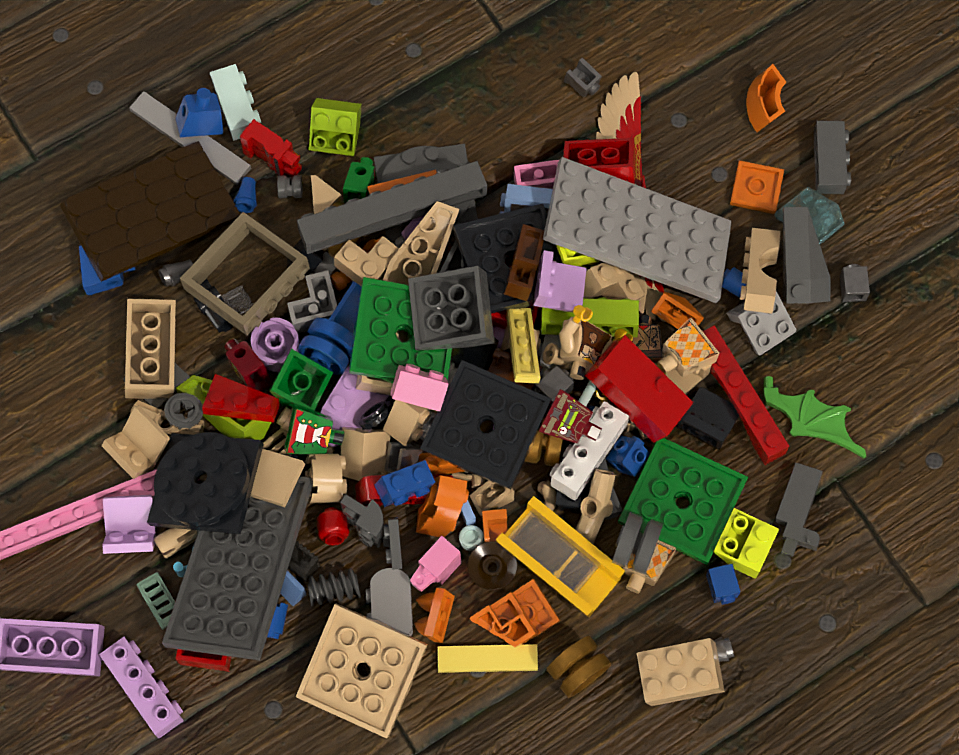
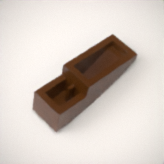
[504,224,545,301]

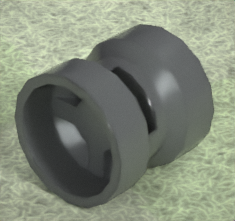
[277,175,303,198]

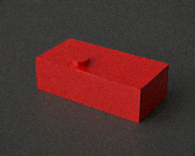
[585,335,694,443]

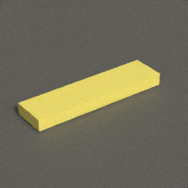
[506,308,541,383]
[438,644,538,673]

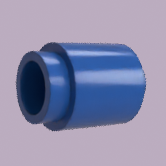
[722,267,746,298]

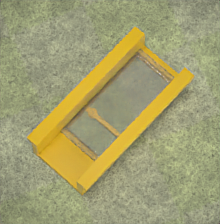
[496,496,625,617]

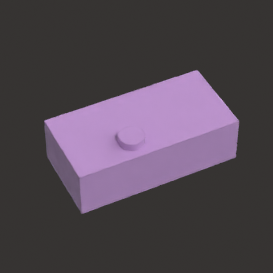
[0,618,105,676]

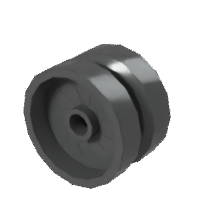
[612,511,664,575]

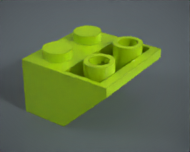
[309,98,362,156]

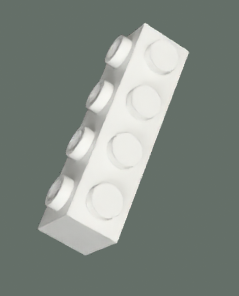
[550,401,629,501]

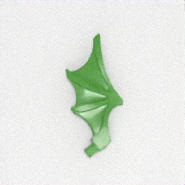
[762,376,866,458]

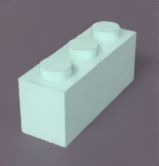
[210,64,261,141]

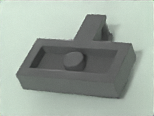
[383,517,402,570]

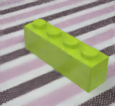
[541,298,639,338]

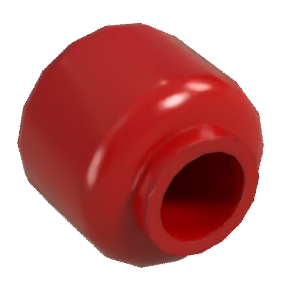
[317,507,349,546]

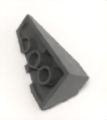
[783,207,831,304]

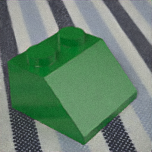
[270,349,333,410]

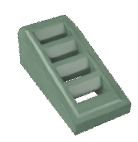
[136,572,175,630]

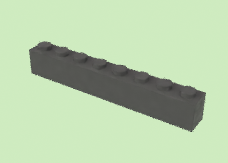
[297,161,487,254]

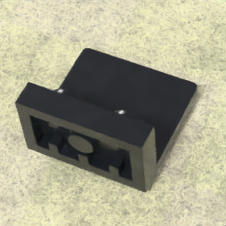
[677,387,739,450]

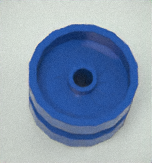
[297,318,354,375]

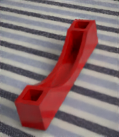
[703,325,789,465]

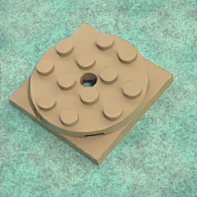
[296,603,428,738]

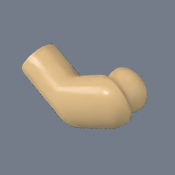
[537,481,557,511]

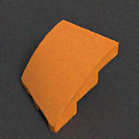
[470,579,561,647]

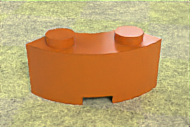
[746,64,786,132]
[416,475,469,537]

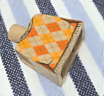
[657,318,719,377]
[623,540,676,593]

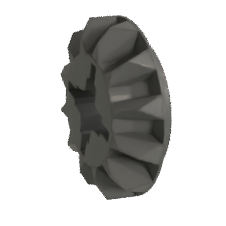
[164,393,203,430]

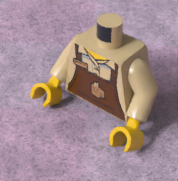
[559,305,633,380]

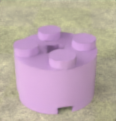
[251,318,300,372]

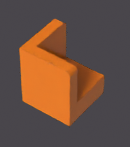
[482,509,508,543]

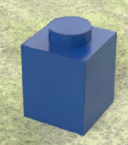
[706,564,740,605]

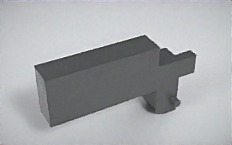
[775,463,823,557]

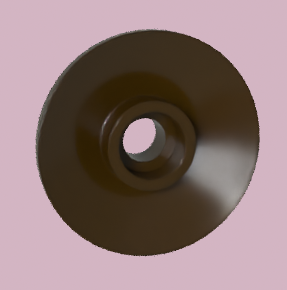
[468,542,517,590]

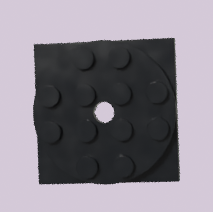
[452,204,564,314]
[420,360,552,490]
[147,432,264,535]

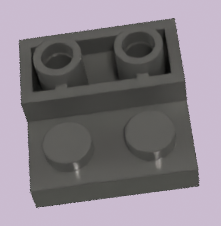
[340,495,384,549]

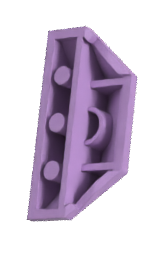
[321,365,389,448]

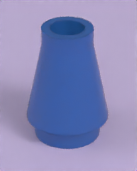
[234,177,257,213]

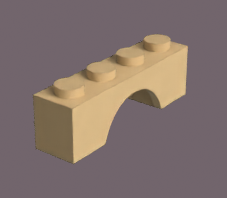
[740,228,780,313]

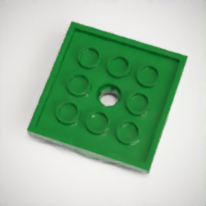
[349,277,452,383]
[618,438,748,565]

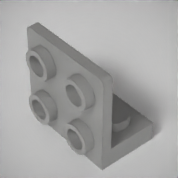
[727,291,796,355]

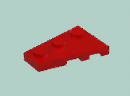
[202,374,280,423]

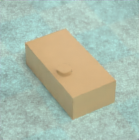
[125,299,176,399]

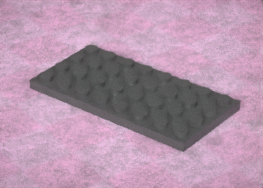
[162,477,313,660]

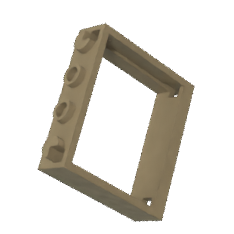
[180,212,310,336]

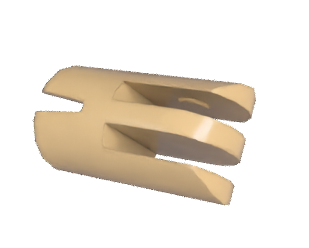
[154,528,199,558]

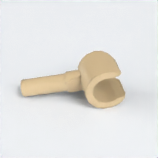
[452,472,485,489]

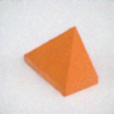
[651,292,704,329]

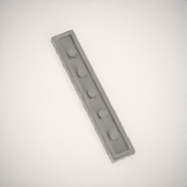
[129,91,251,185]

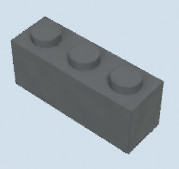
[813,121,851,194]

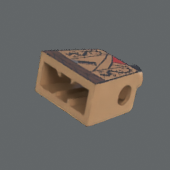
[632,315,664,368]

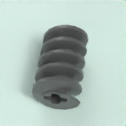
[308,568,361,607]

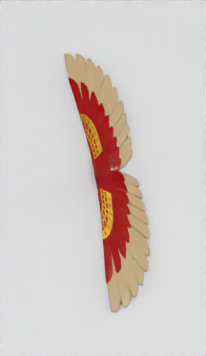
[596,72,666,322]

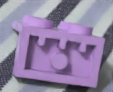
[533,250,586,313]
[103,495,156,554]

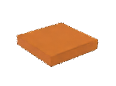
[730,160,784,214]

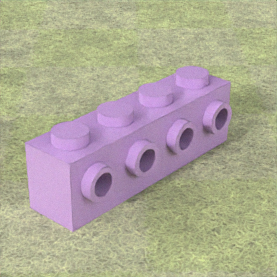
[99,637,184,738]

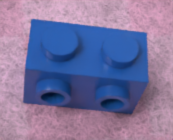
[374,460,435,507]

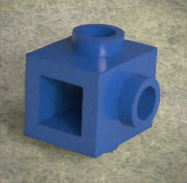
[606,435,650,477]

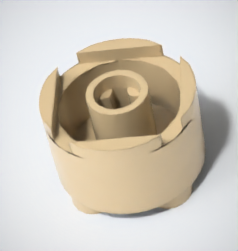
[305,454,347,503]

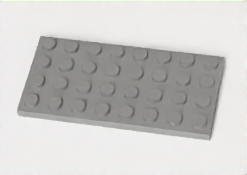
[543,157,731,303]

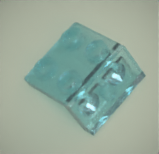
[775,187,845,244]

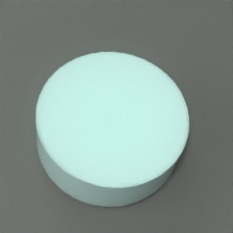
[459,525,483,551]

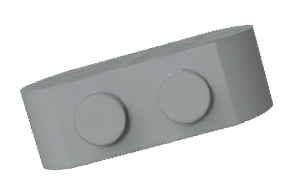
[366,568,413,636]

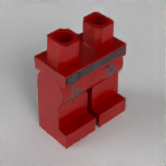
[240,119,302,177]

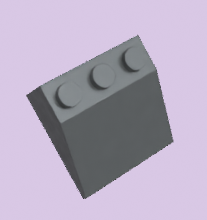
[408,266,494,351]

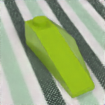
[176,375,271,440]

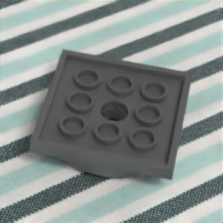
[374,144,478,243]

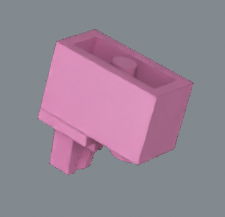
[410,536,461,592]

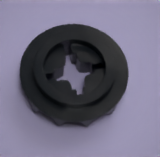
[359,401,393,430]

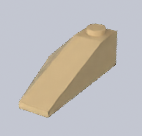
[383,201,459,285]

